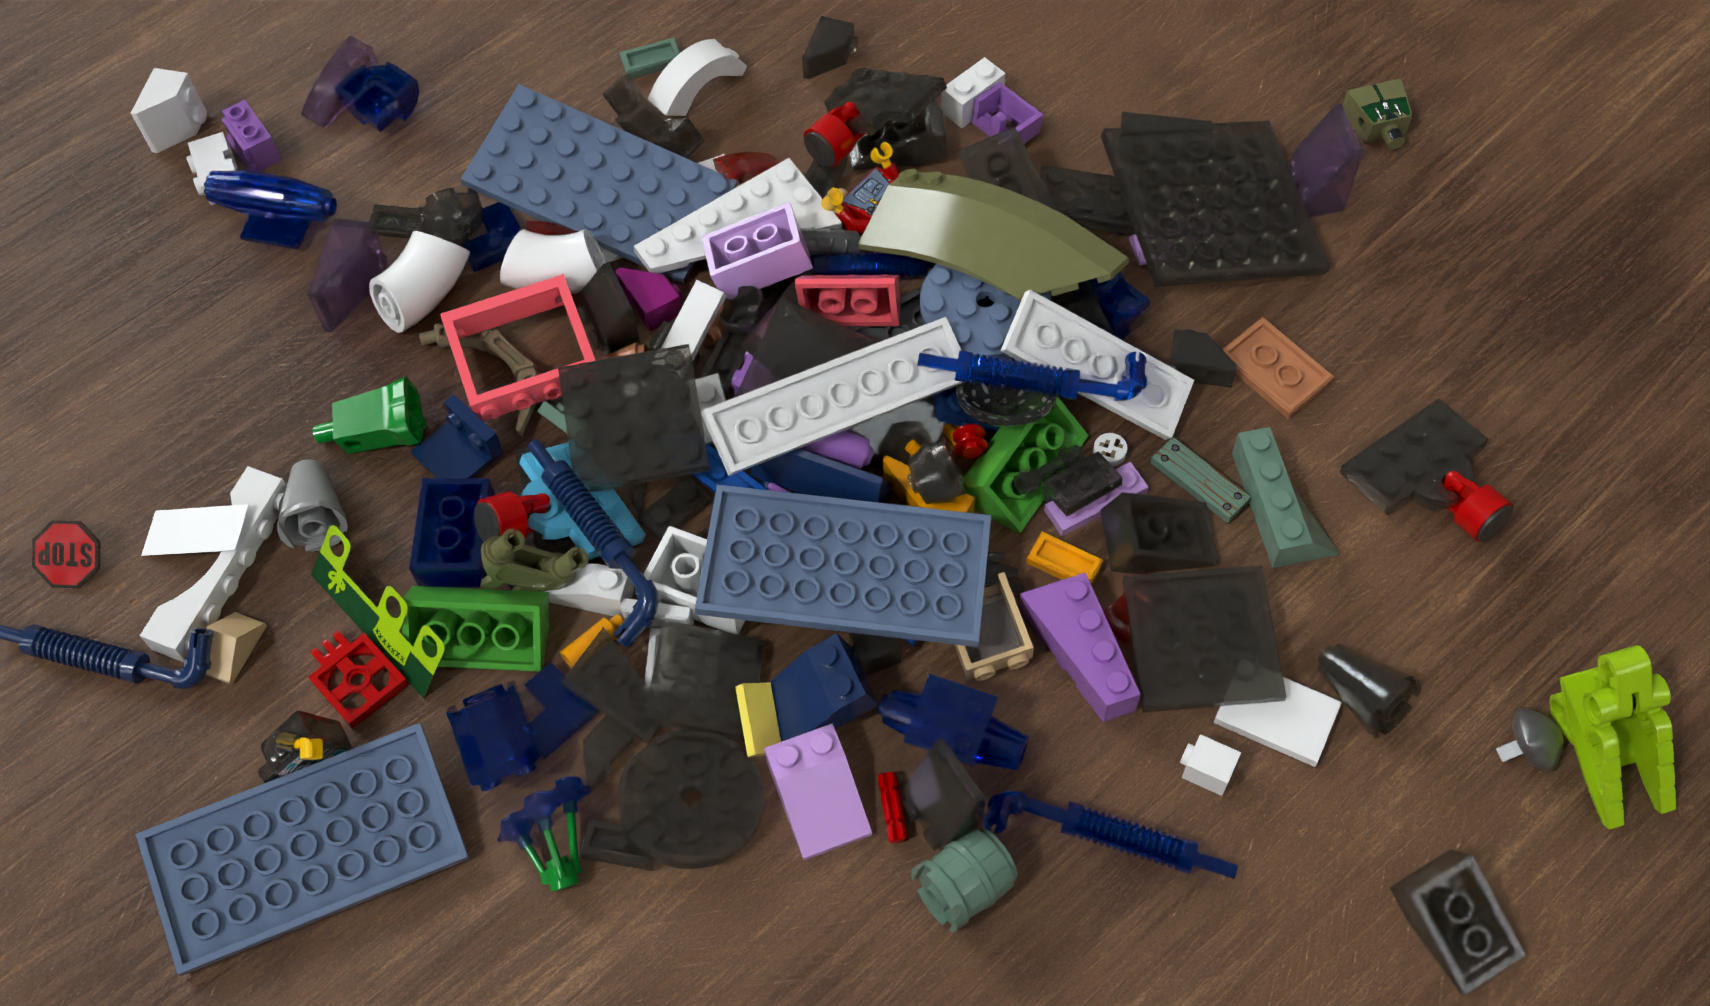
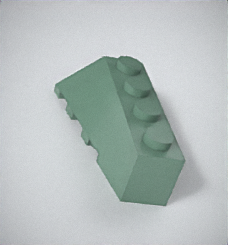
[1232,427,1339,568]

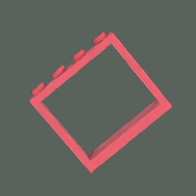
[440,274,602,421]

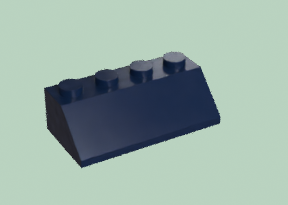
[751,448,894,504]

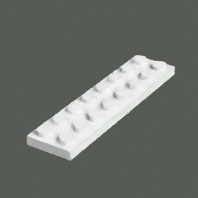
[701,317,974,476]

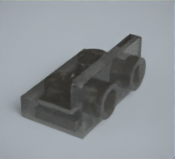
[1043,451,1122,517]

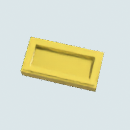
[735,682,781,757]

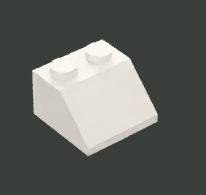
[131,68,207,153]

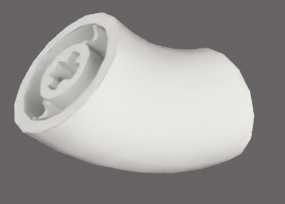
[500,229,611,294]
[369,231,470,333]

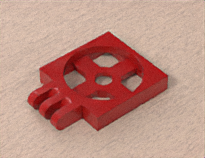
[308,630,409,729]

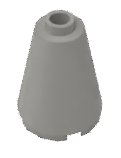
[277,459,348,552]

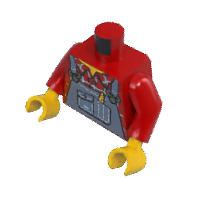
[821,142,900,236]

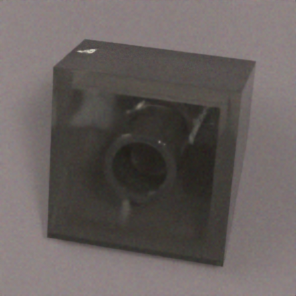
[576,262,640,355]

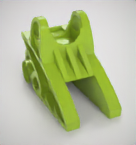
[1549,645,1676,830]

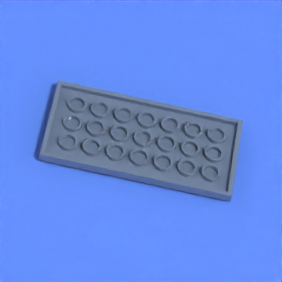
[461,84,737,285]
[695,485,991,647]
[135,723,470,976]

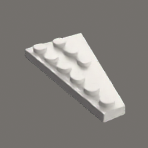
[634,158,842,274]

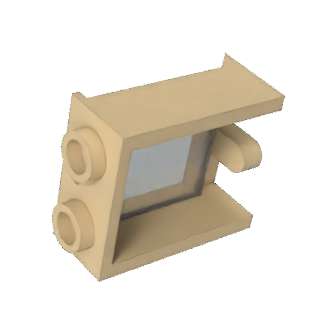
[954,572,1034,681]

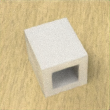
[1180,734,1241,796]

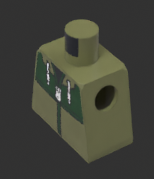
[1341,78,1412,150]

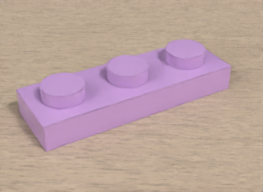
[1044,462,1149,536]

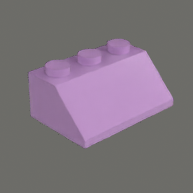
[702,202,813,302]

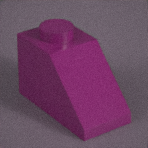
[615,268,683,331]

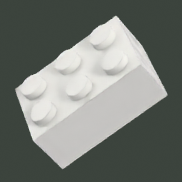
[643,526,745,636]

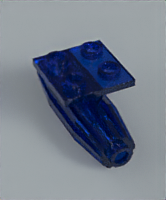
[204,170,337,250]
[878,673,1029,771]

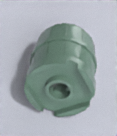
[911,829,1018,933]

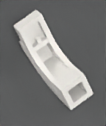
[648,39,747,116]

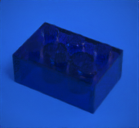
[409,478,496,587]

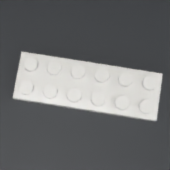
[1001,290,1194,440]

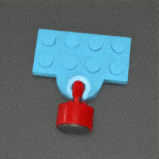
[474,440,646,560]

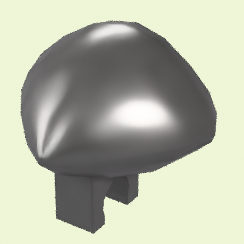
[1496,708,1563,772]

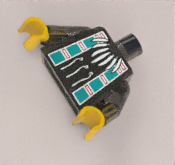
[258,710,354,783]

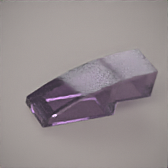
[301,36,378,128]

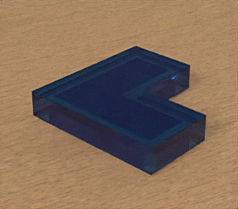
[460,202,522,272]
[520,662,598,760]

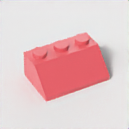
[795,275,901,326]

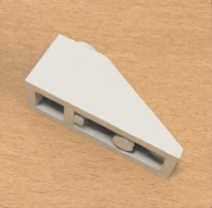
[535,564,635,618]

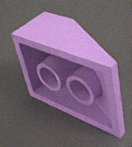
[764,723,872,860]

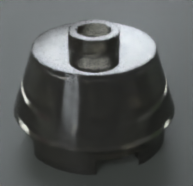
[907,438,967,505]

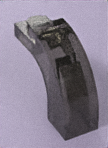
[602,74,705,159]

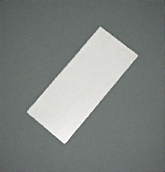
[141,504,249,556]

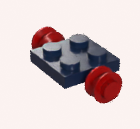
[933,360,1000,459]

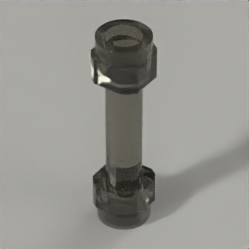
[1014,445,1084,494]

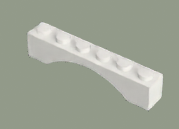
[140,466,287,662]

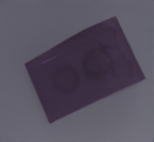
[1287,104,1364,218]
[307,218,388,332]

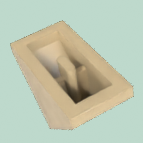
[205,612,267,685]

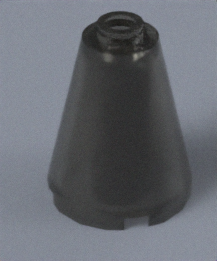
[1317,644,1422,738]

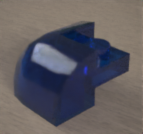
[334,62,420,132]
[1071,272,1150,340]

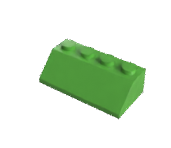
[957,390,1089,533]
[402,586,549,672]

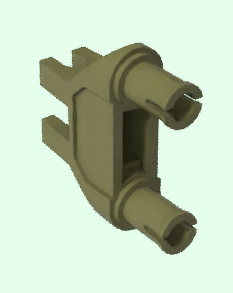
[480,529,589,591]

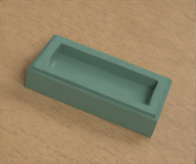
[619,37,680,80]

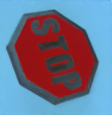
[32,520,101,589]

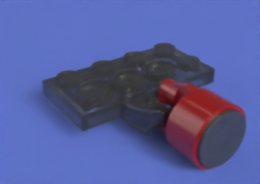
[803,67,947,167]
[1340,399,1513,542]

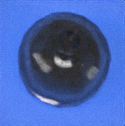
[419,188,484,245]

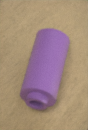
[799,430,874,470]

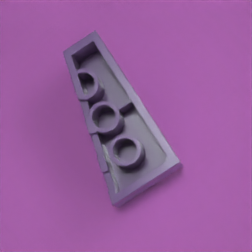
[1018,573,1141,722]

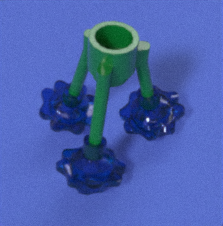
[497,776,592,892]

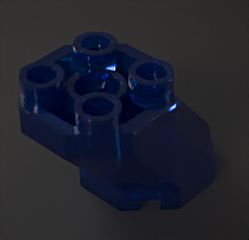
[446,680,541,791]

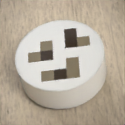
[1093,433,1127,467]

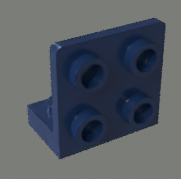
[411,394,503,493]

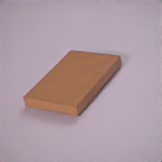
[1217,317,1334,419]

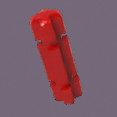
[878,772,908,844]

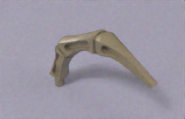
[419,323,540,436]

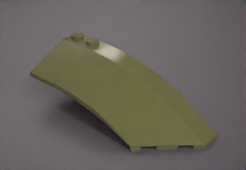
[858,169,1129,303]

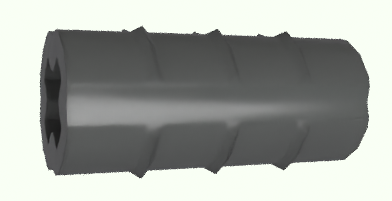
[800,227,860,259]

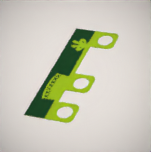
[311,525,445,698]

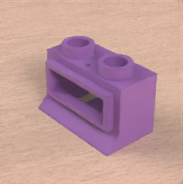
[971,82,1043,156]
[221,100,282,175]

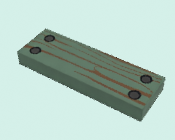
[1151,437,1251,523]

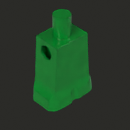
[313,376,427,454]

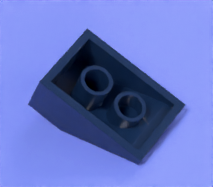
[771,633,878,742]

